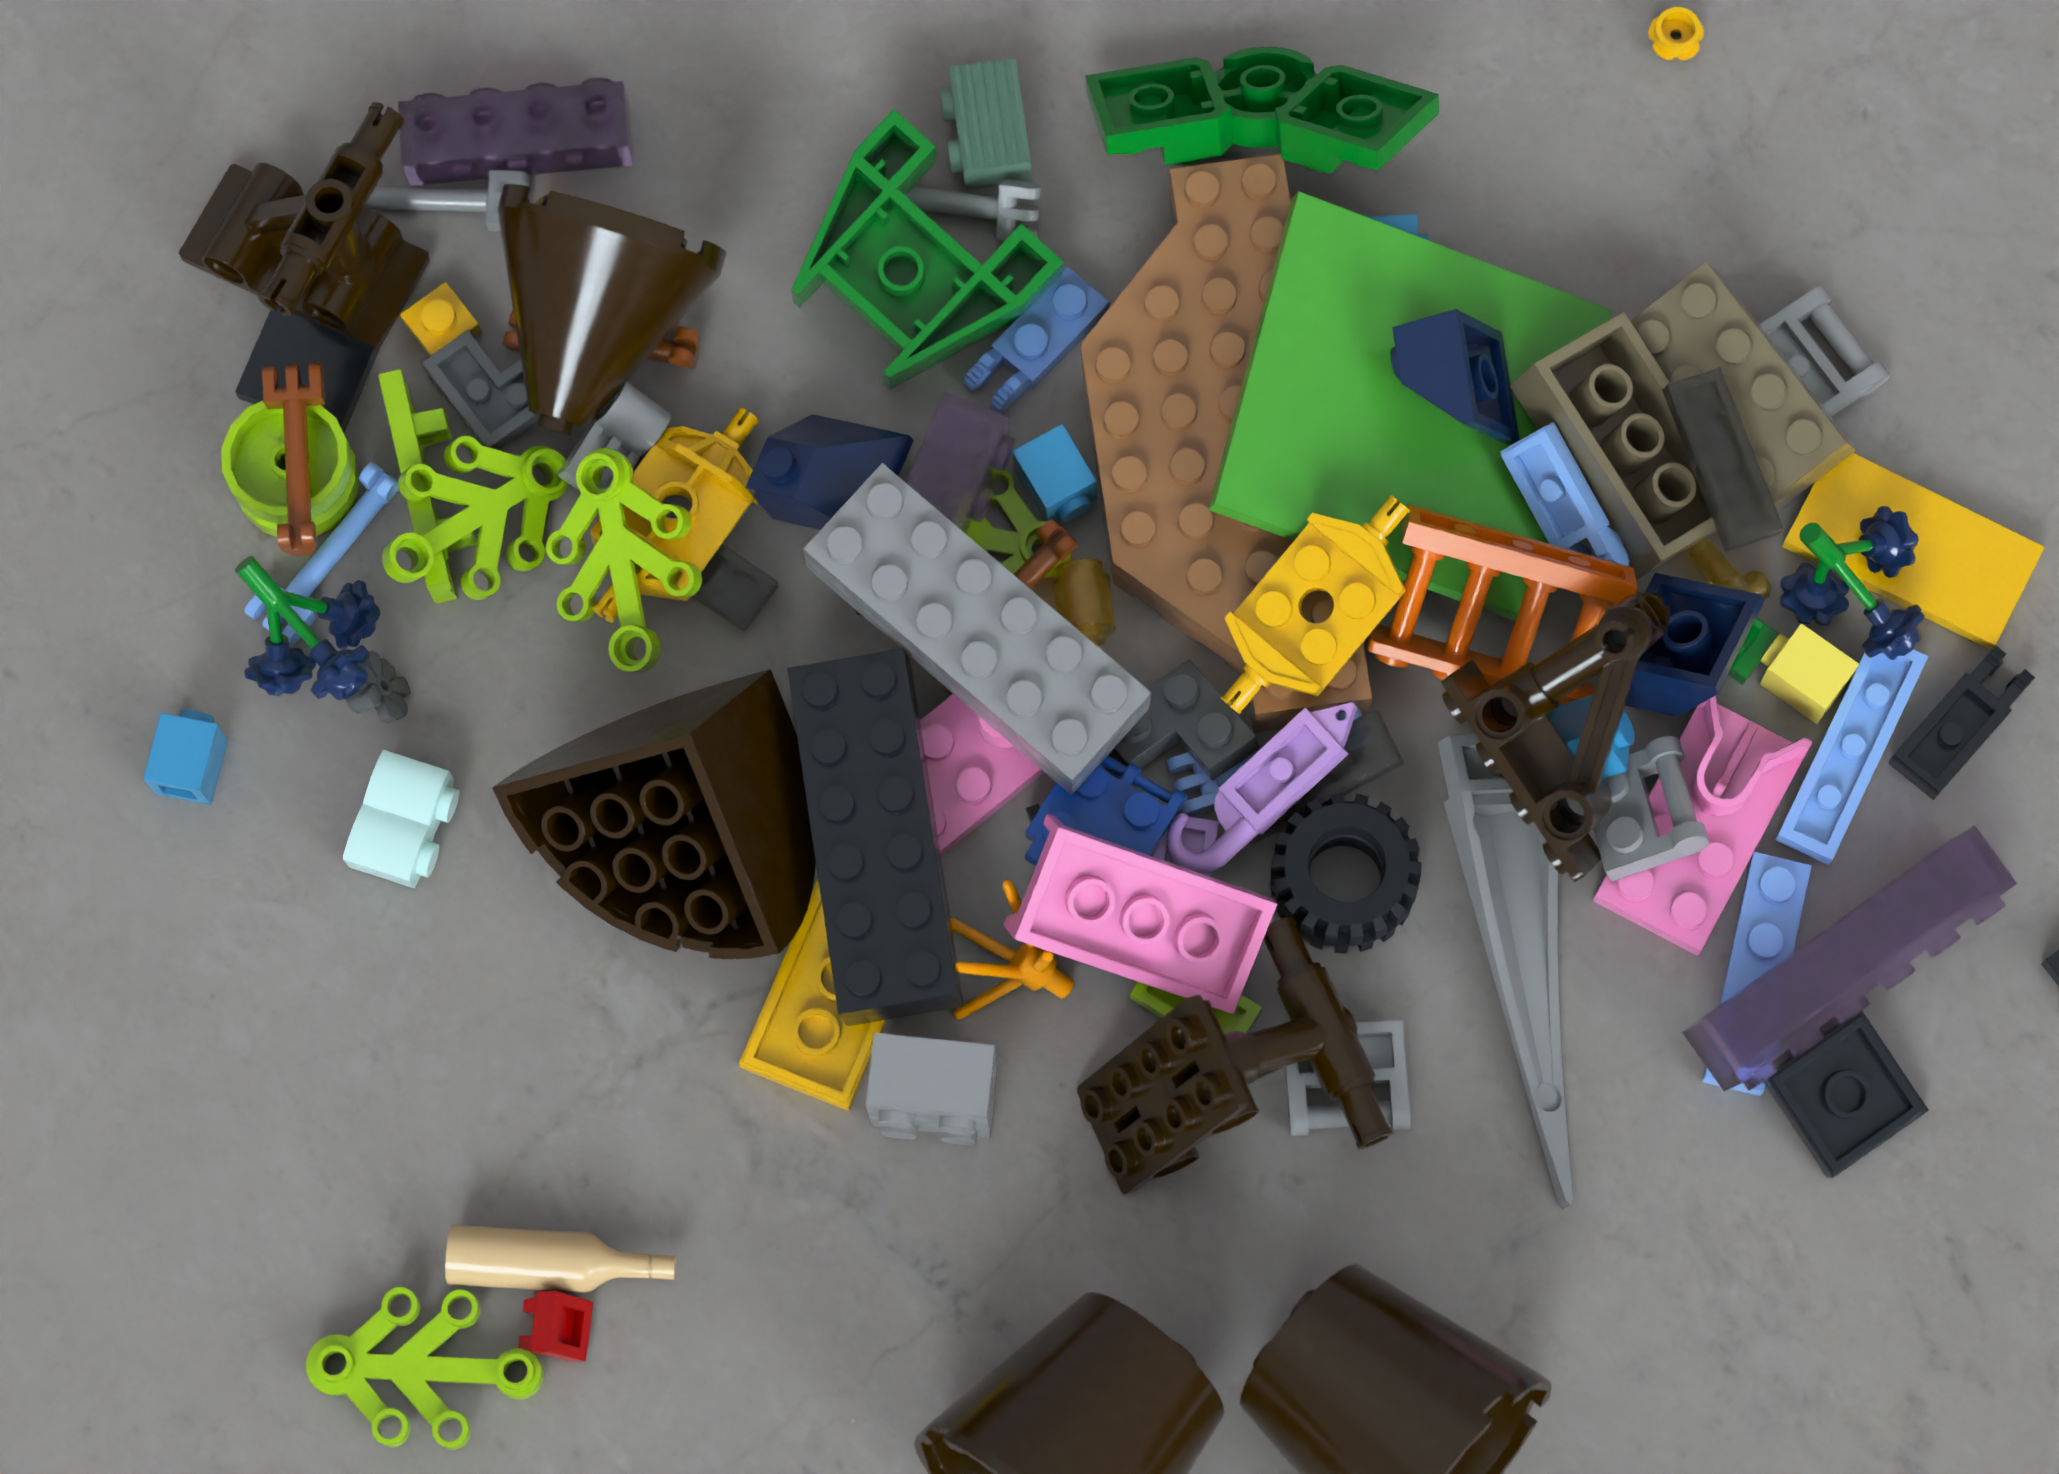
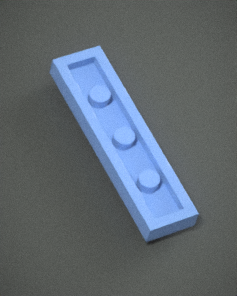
[1775,649,1928,866]
[1702,852,1812,1096]

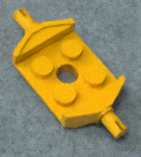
[590,408,759,623]
[1221,494,1410,714]

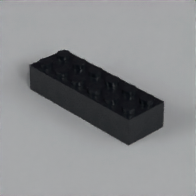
[787,648,964,1026]

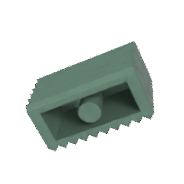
[940,58,1032,190]

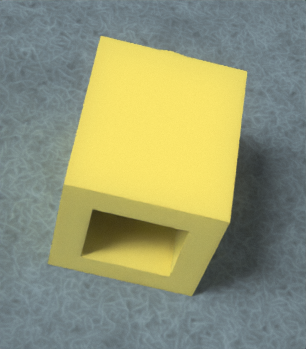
[1760,623,1859,725]

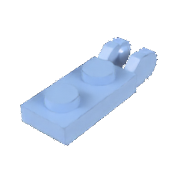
[1501,422,1630,566]

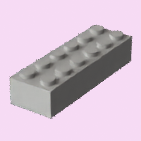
[803,463,1151,795]

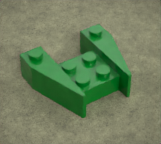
[791,109,1064,390]

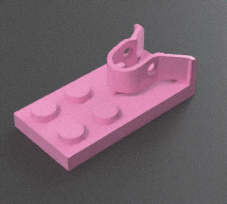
[920,694,1044,857]
[1593,696,1813,956]
[1003,813,1277,1014]

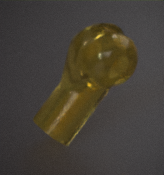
[1688,539,1771,600]

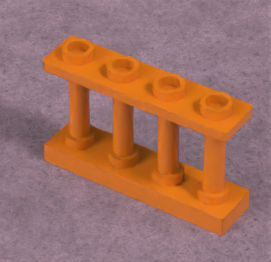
[1367,504,1638,705]

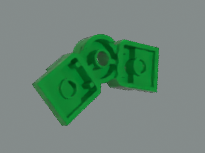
[1085,47,1439,174]

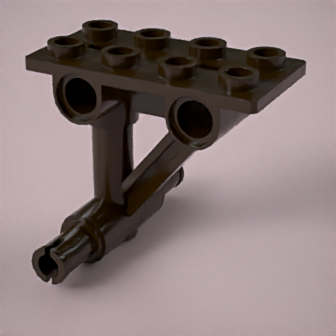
[179,102,430,349]
[1441,592,1670,882]
[1077,916,1394,1194]

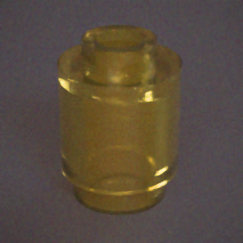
[1052,558,1116,646]

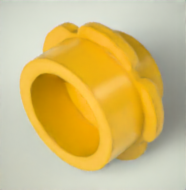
[1648,7,1704,61]

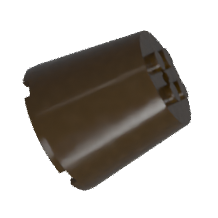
[1240,1264,1552,1474]
[915,1292,1224,1474]

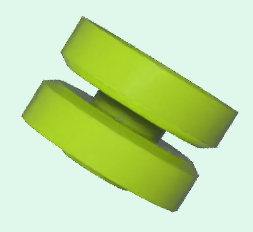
[221,400,360,537]

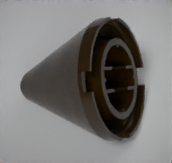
[497,184,727,436]

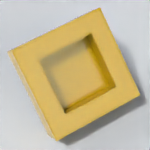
[400,282,482,356]

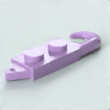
[1167,702,1357,873]

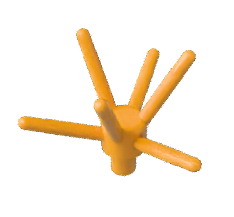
[951,879,1074,1020]

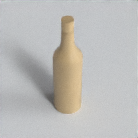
[445,1225,677,1293]

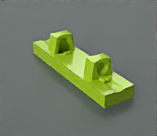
[378,369,477,604]

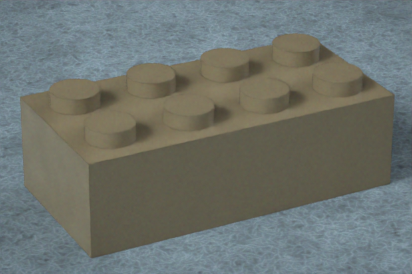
[1631,262,1856,521]
[1509,312,1750,580]

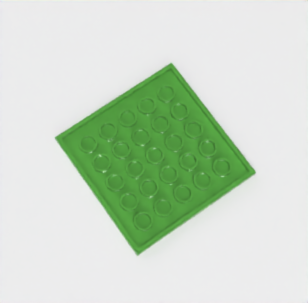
[1208,191,1612,621]

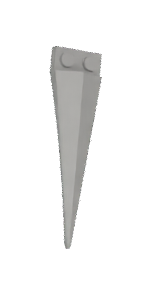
[1438,734,1573,1209]

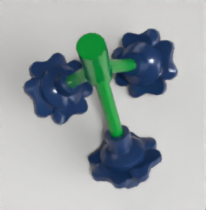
[1780,506,1925,660]
[235,556,381,700]

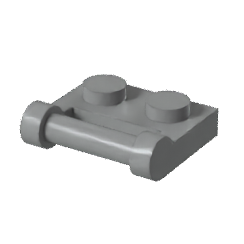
[1759,286,1890,417]
[1593,736,1709,882]
[1285,1020,1411,1136]

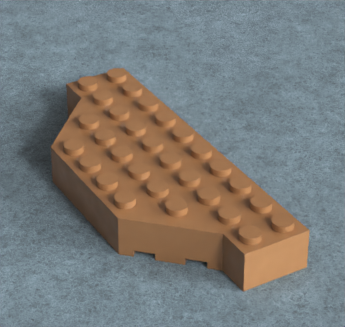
[1080,154,1372,733]

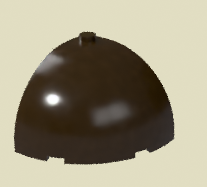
[492,669,816,959]

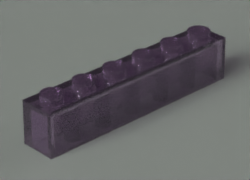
[1682,825,2017,1091]

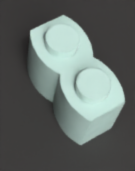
[343,750,459,889]

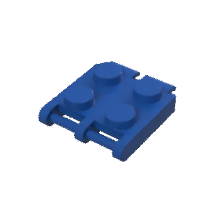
[1025,755,1188,866]

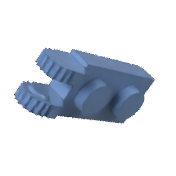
[963,267,1110,414]

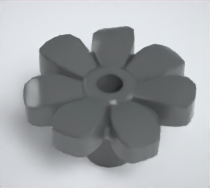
[346,651,411,723]

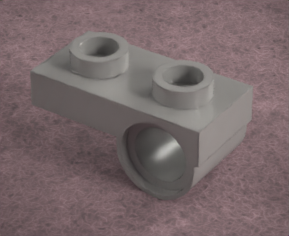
[557,381,671,491]

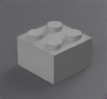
[866,1033,998,1145]

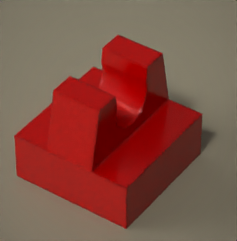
[518,1291,593,1362]

